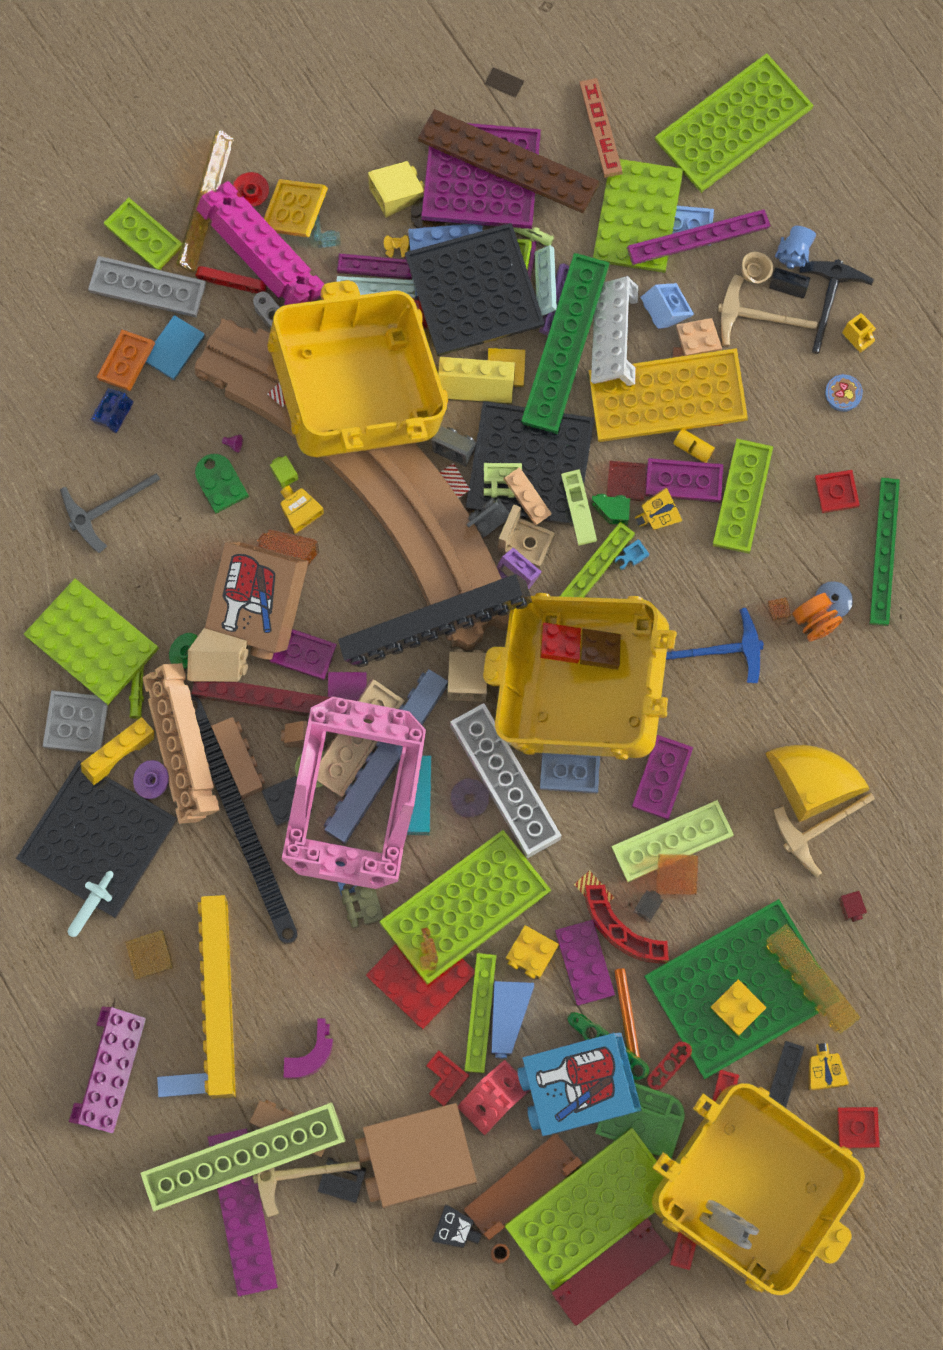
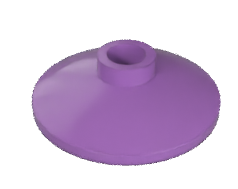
[133,760,169,799]

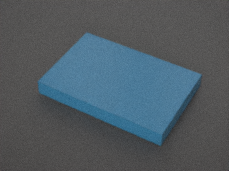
[145,315,205,380]

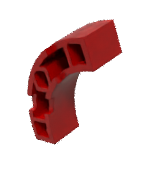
[584,885,669,964]

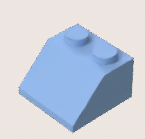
[640,283,694,328]

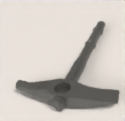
[60,473,160,553]

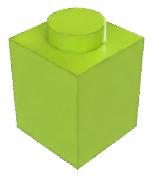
[270,456,298,489]

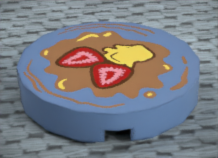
[825,374,863,412]

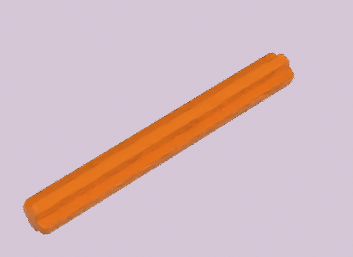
[615,968,640,1058]

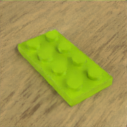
[104,198,183,270]

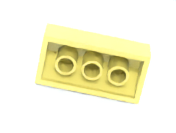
[438,357,515,404]

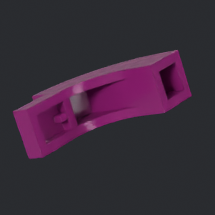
[284,1018,333,1079]

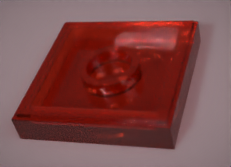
[607,461,647,502]

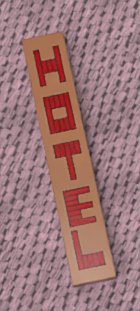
[579,78,622,178]

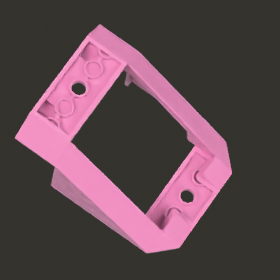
[281,697,426,889]

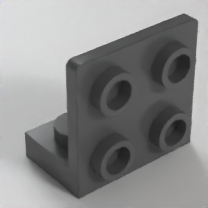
[466,498,510,539]

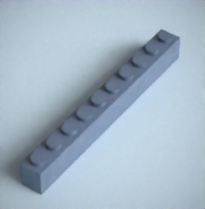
[324,669,448,845]

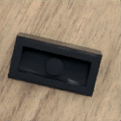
[769,267,811,298]

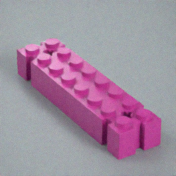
[196,181,324,305]

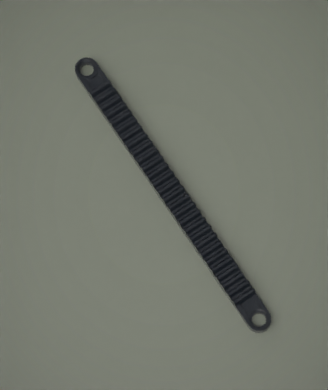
[191,696,298,944]

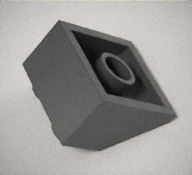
[432,427,476,467]

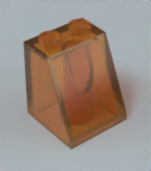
[258,529,319,567]

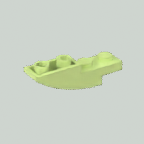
[561,469,597,546]

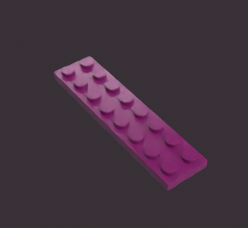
[208,1128,278,1297]

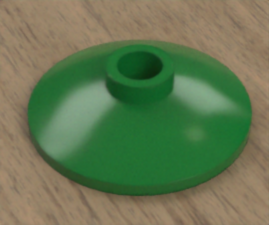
[169,633,198,669]

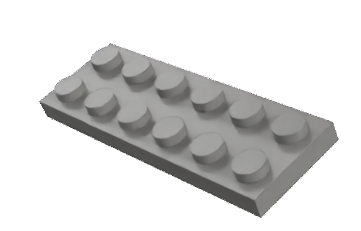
[88,256,206,317]

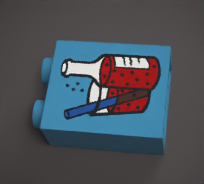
[518,1033,642,1136]

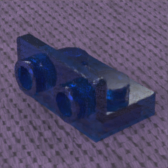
[90,388,133,433]

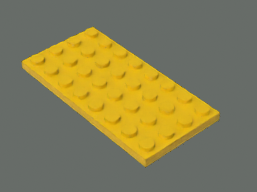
[588,348,748,442]

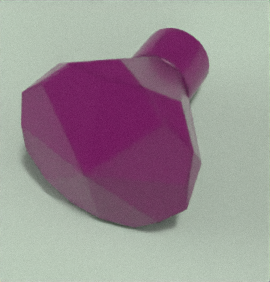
[222,434,243,453]

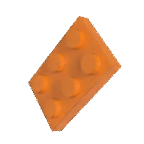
[97,330,155,391]

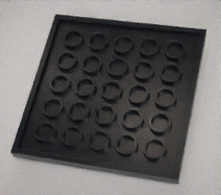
[405,223,545,357]
[466,401,594,526]
[16,760,178,919]

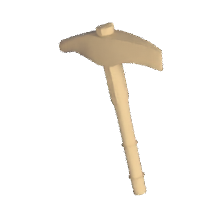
[718,275,817,347]
[773,793,875,878]
[253,1161,361,1217]

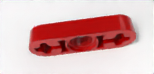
[647,1042,692,1090]

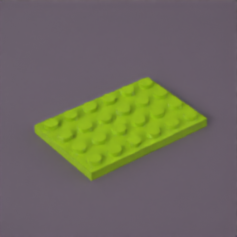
[593,159,683,273]
[24,578,159,705]

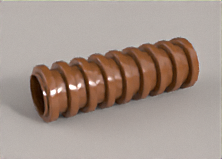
[491,1244,510,1264]

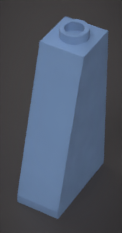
[491,981,534,1059]

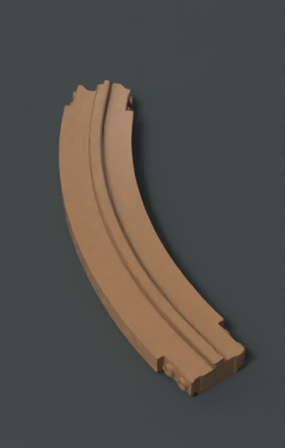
[195,318,510,651]

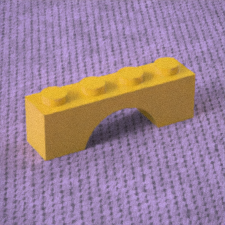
[81,717,154,785]

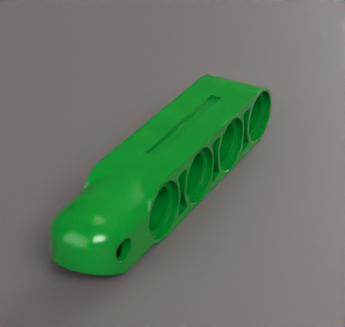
[567,1012,649,1080]

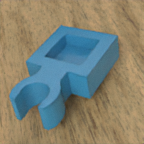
[615,539,649,570]

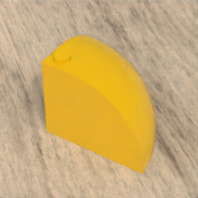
[765,745,870,822]

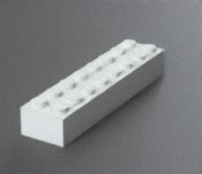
[450,703,561,858]

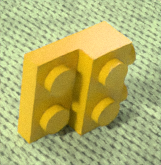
[506,925,559,979]

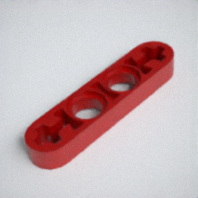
[195,266,267,294]

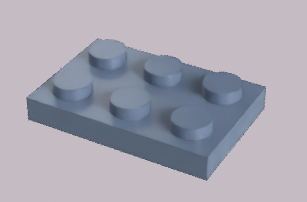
[540,753,600,794]

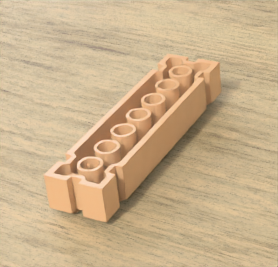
[143,663,219,824]

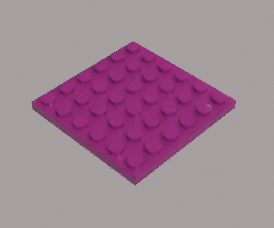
[422,123,541,229]

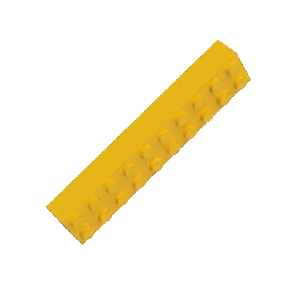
[198,895,236,1099]

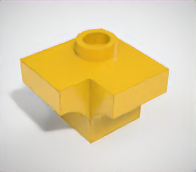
[842,313,876,353]

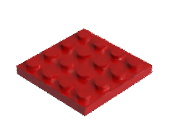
[366,944,475,1030]

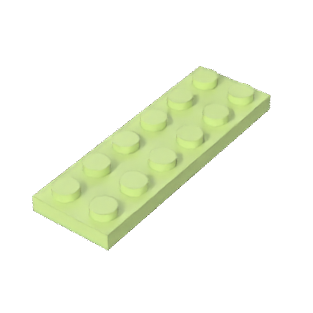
[611,800,734,883]

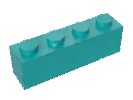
[407,755,431,836]

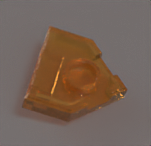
[419,927,438,971]

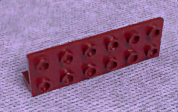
[551,1218,670,1326]

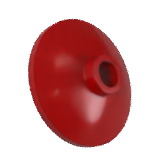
[233,172,269,207]

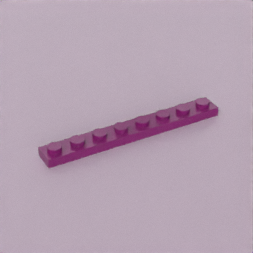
[627,209,770,265]

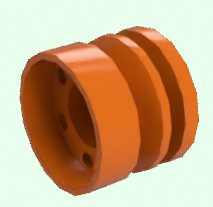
[792,593,843,642]

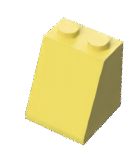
[368,161,425,218]

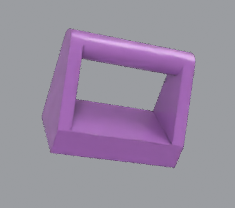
[497,548,542,589]

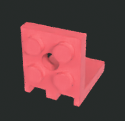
[457,1060,530,1136]

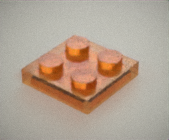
[657,854,698,895]

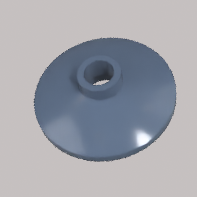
[815,582,853,619]

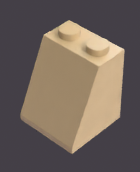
[187,628,248,682]
[448,649,487,702]

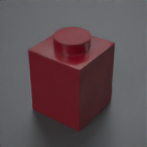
[838,890,867,923]

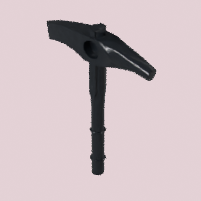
[799,259,874,354]

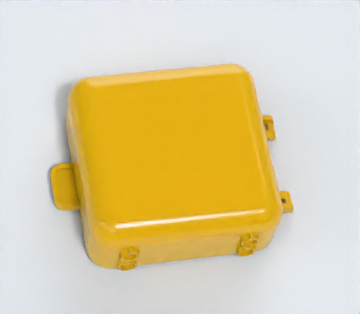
[267,280,448,458]
[483,593,677,760]
[652,1083,865,1295]

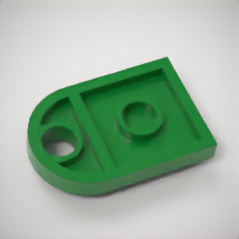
[195,454,249,514]

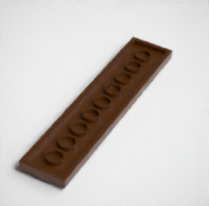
[418,109,599,214]

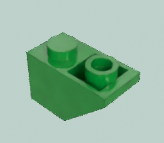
[591,494,630,525]

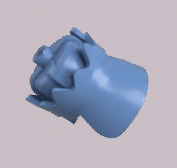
[775,226,816,269]

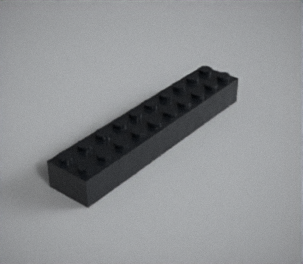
[338,574,532,667]

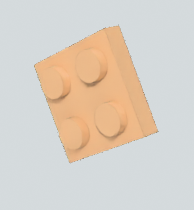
[676,318,722,356]

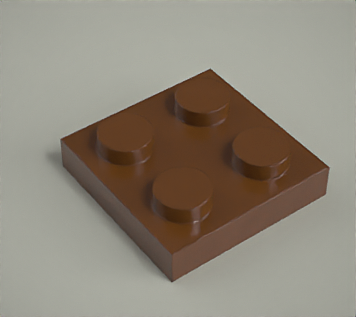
[580,628,621,670]

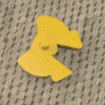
[384,235,410,258]

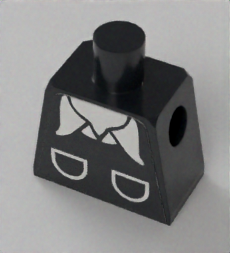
[432,1204,482,1248]

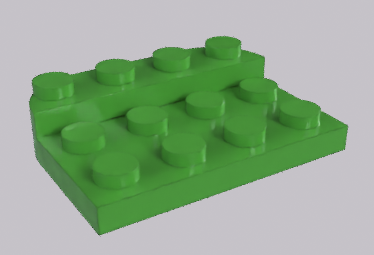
[595,1082,685,1158]

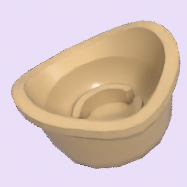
[741,252,773,284]

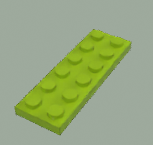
[713,439,774,554]

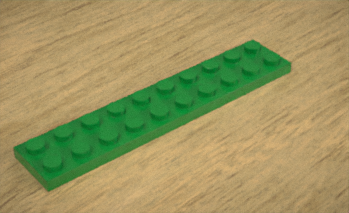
[521,253,610,434]

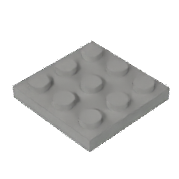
[43,690,108,754]

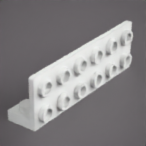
[591,276,638,386]

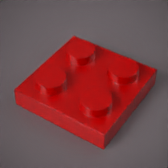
[814,470,860,513]
[540,622,581,664]
[837,1107,880,1148]

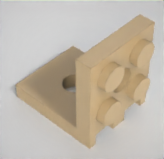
[498,505,555,568]

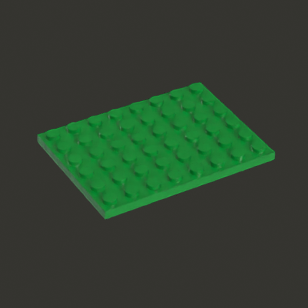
[644,899,840,1080]

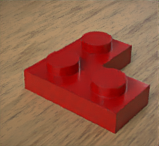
[426,1050,469,1106]

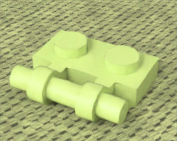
[484,463,522,498]

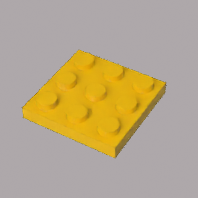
[264,179,328,238]

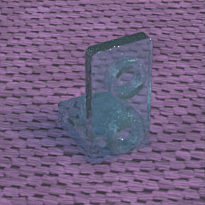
[313,213,341,248]

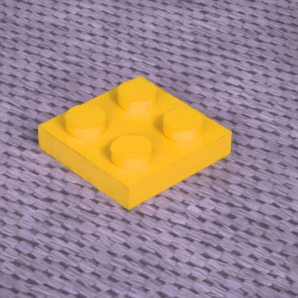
[710,979,766,1036]

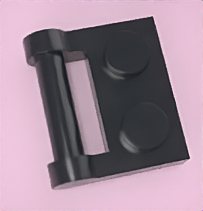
[318,1157,367,1203]

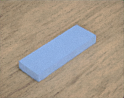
[157,1073,208,1097]

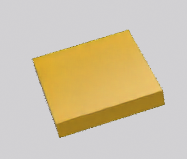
[488,348,525,387]

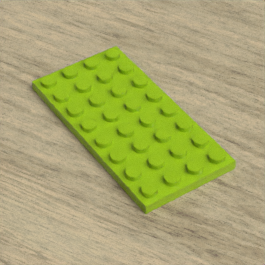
[654,53,814,193]
[379,830,551,985]
[504,1127,664,1291]

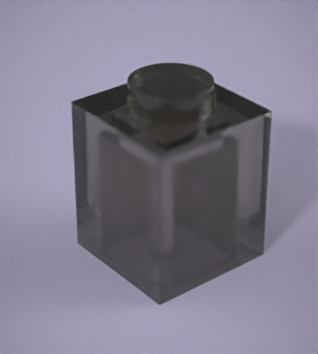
[633,890,663,923]

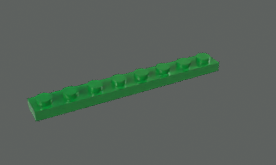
[869,477,900,626]

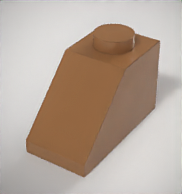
[281,721,308,748]

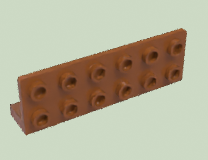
[464,1134,582,1241]

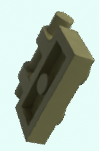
[341,886,384,928]

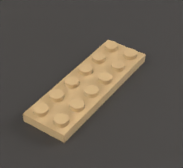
[317,679,404,797]

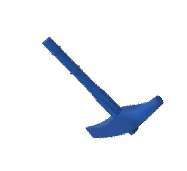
[666,608,764,683]

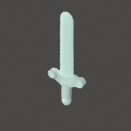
[68,871,113,937]

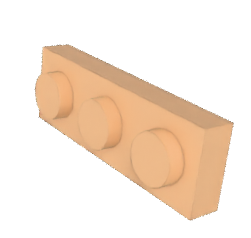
[503,467,552,525]

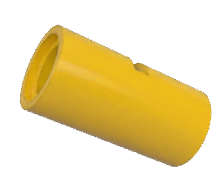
[673,429,715,463]

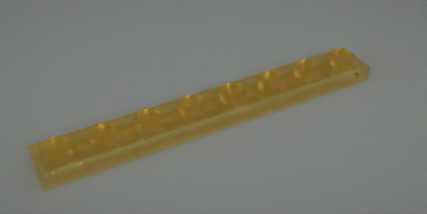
[176,130,234,272]

